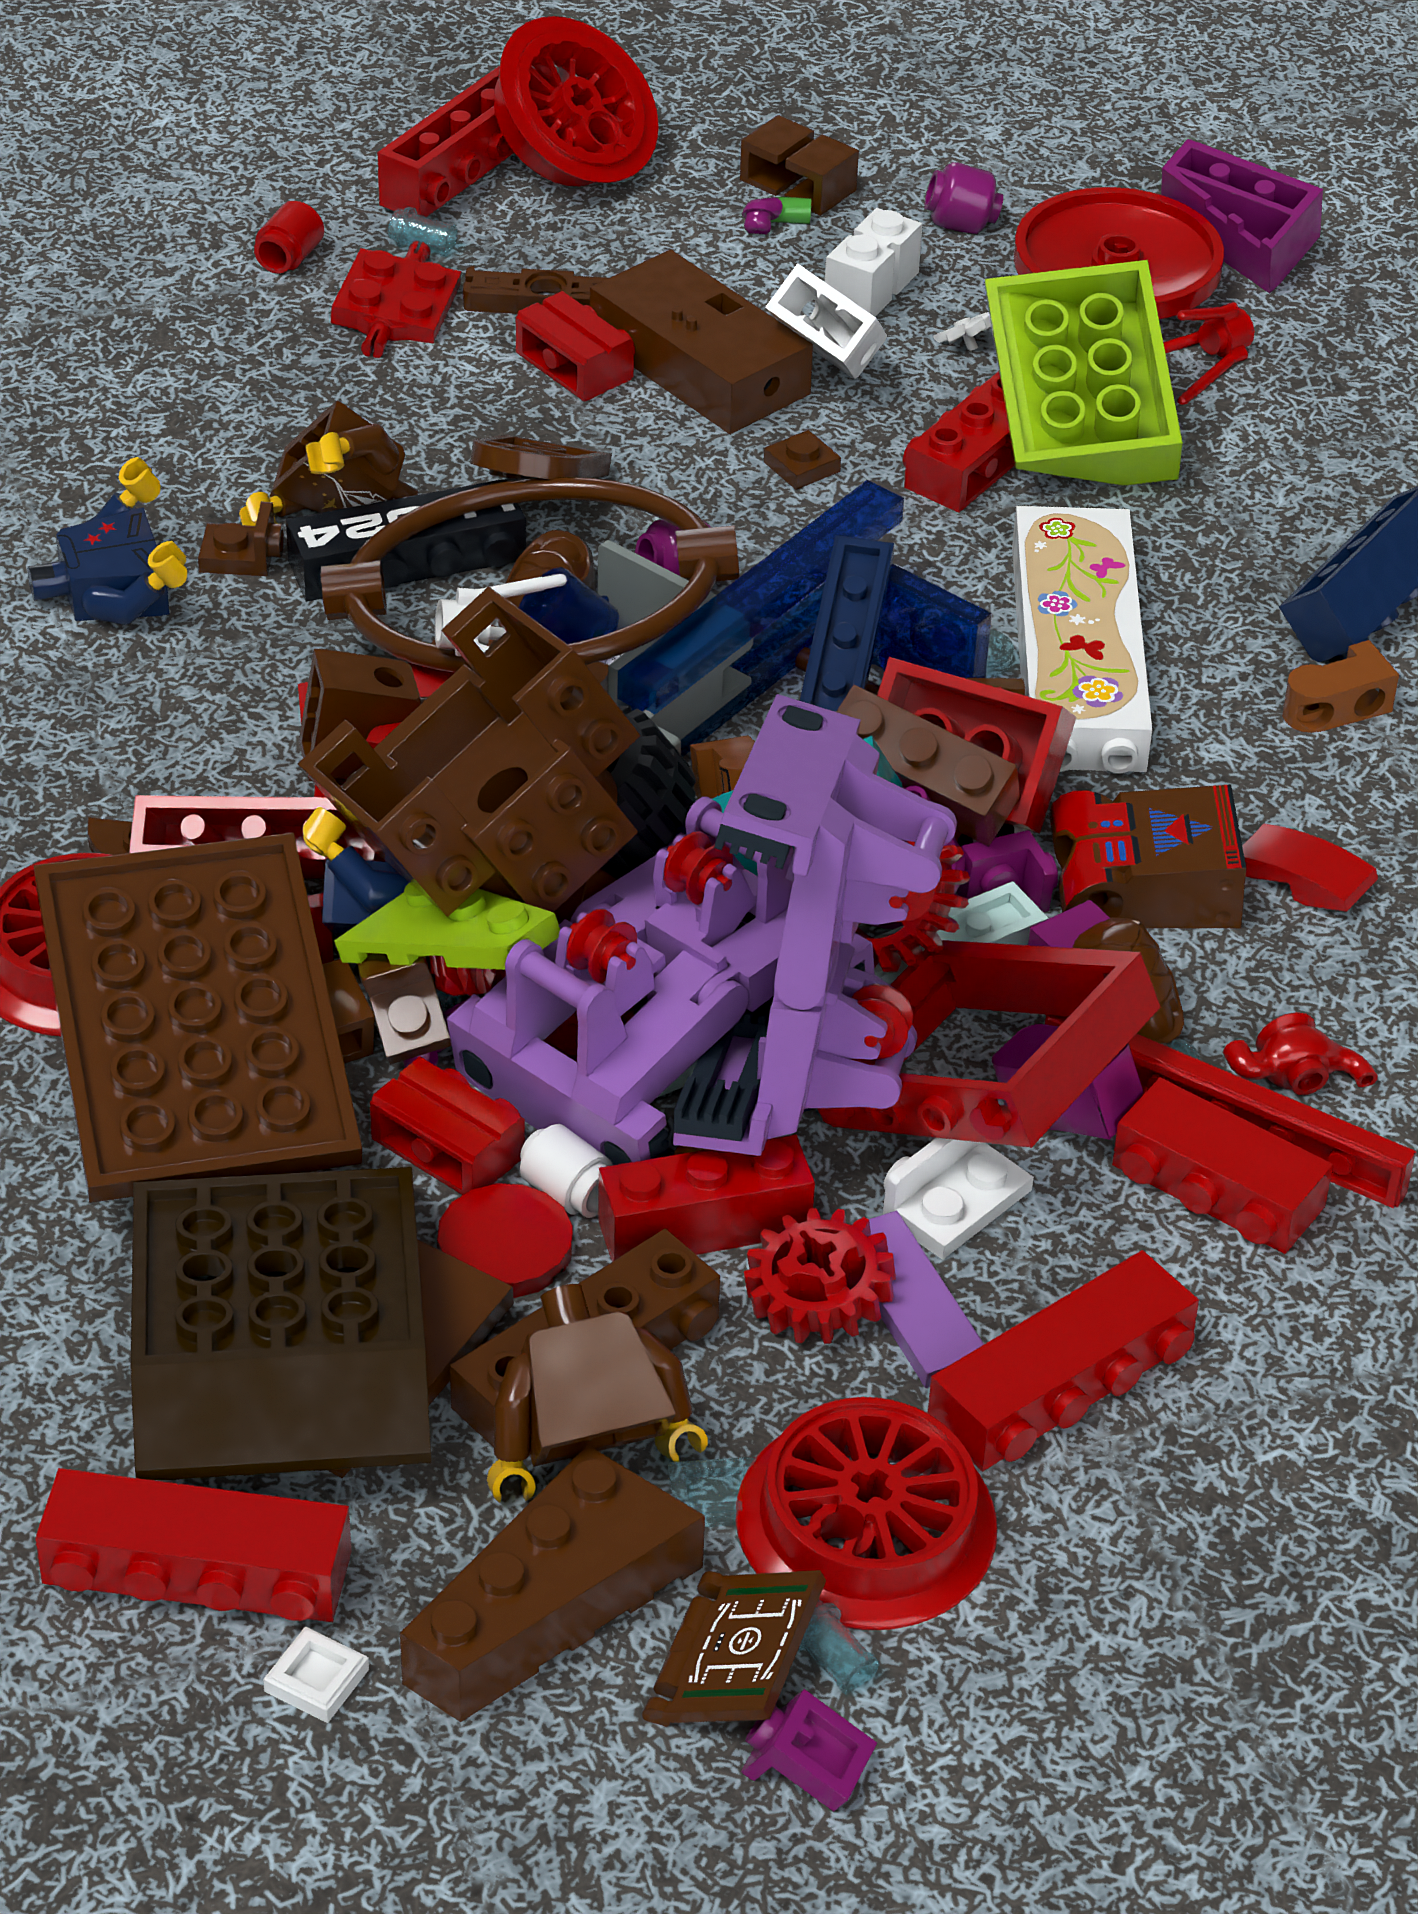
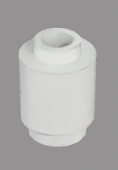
[520,1124,612,1218]

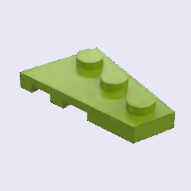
[334,883,560,970]

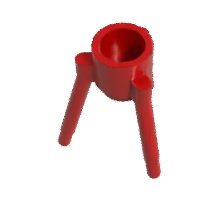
[1163,302,1255,405]

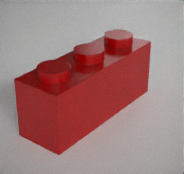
[1112,1077,1334,1254]
[598,1134,815,1262]

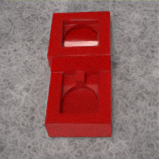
[1242,823,1378,912]

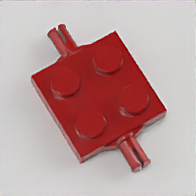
[331,241,462,358]

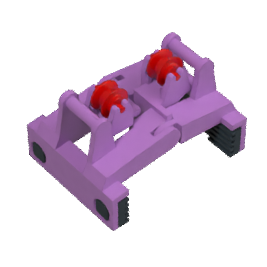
[447,797,875,1165]

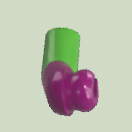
[742,197,811,234]

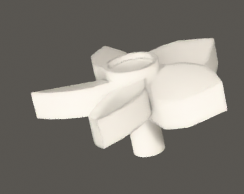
[933,312,991,351]

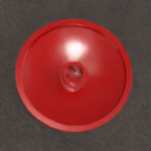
[1014,187,1224,319]

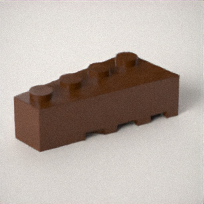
[400,1445,705,1722]

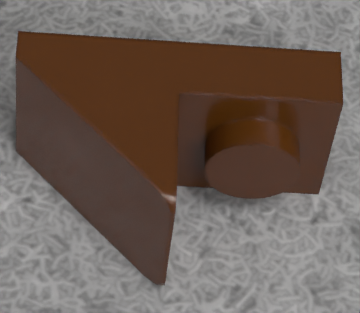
[358,953,451,1065]

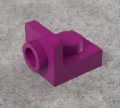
[956,830,1058,913]
[741,1689,877,1812]

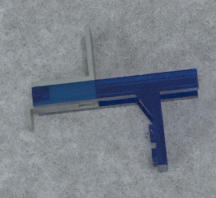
[597,480,992,757]

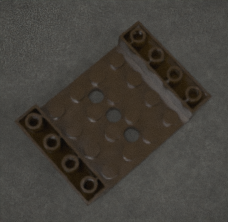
[130,1167,431,1481]

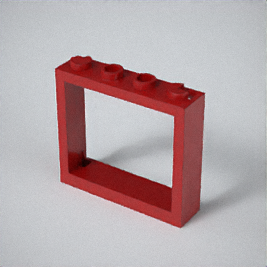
[817,940,1161,1148]

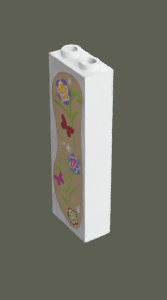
[1012,506,1152,773]

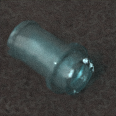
[388,207,458,257]
[798,1599,879,1694]

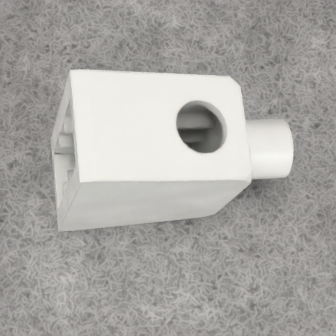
[765,263,887,379]

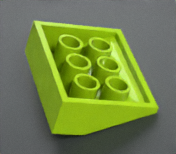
[985,260,1183,485]

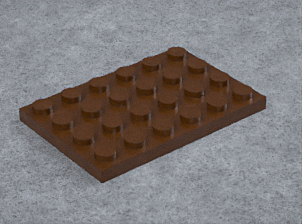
[34,833,362,1203]

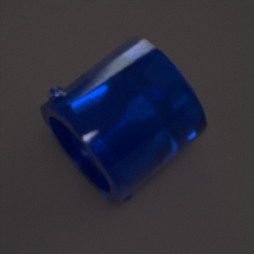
[518,567,619,644]

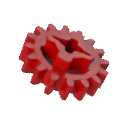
[744,1208,896,1344]

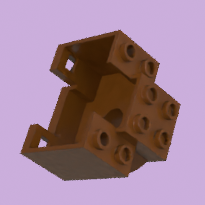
[298,586,641,917]

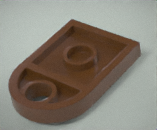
[470,435,612,479]

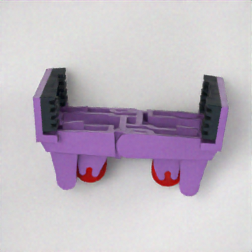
[673,694,957,1156]

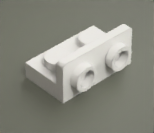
[883,1137,1034,1260]

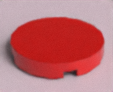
[437,1183,573,1298]

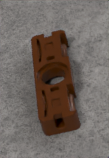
[463,266,608,314]

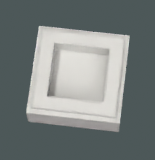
[263,1626,369,1723]

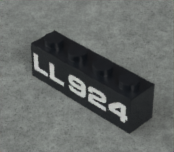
[286,479,526,602]

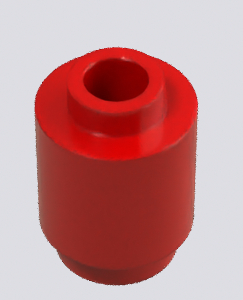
[254,201,324,274]

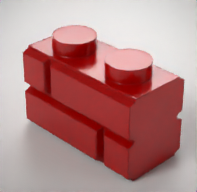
[516,291,635,402]
[370,1056,525,1195]

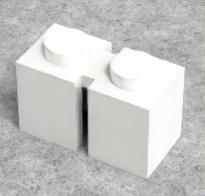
[825,208,922,317]

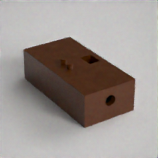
[590,249,813,435]

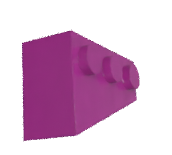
[1161,139,1323,294]

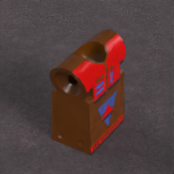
[1049,784,1246,929]

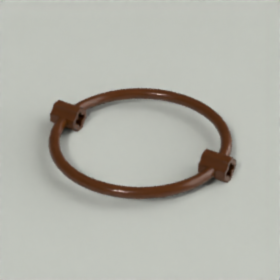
[321,477,740,672]

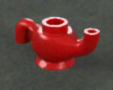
[1223,1012,1378,1095]

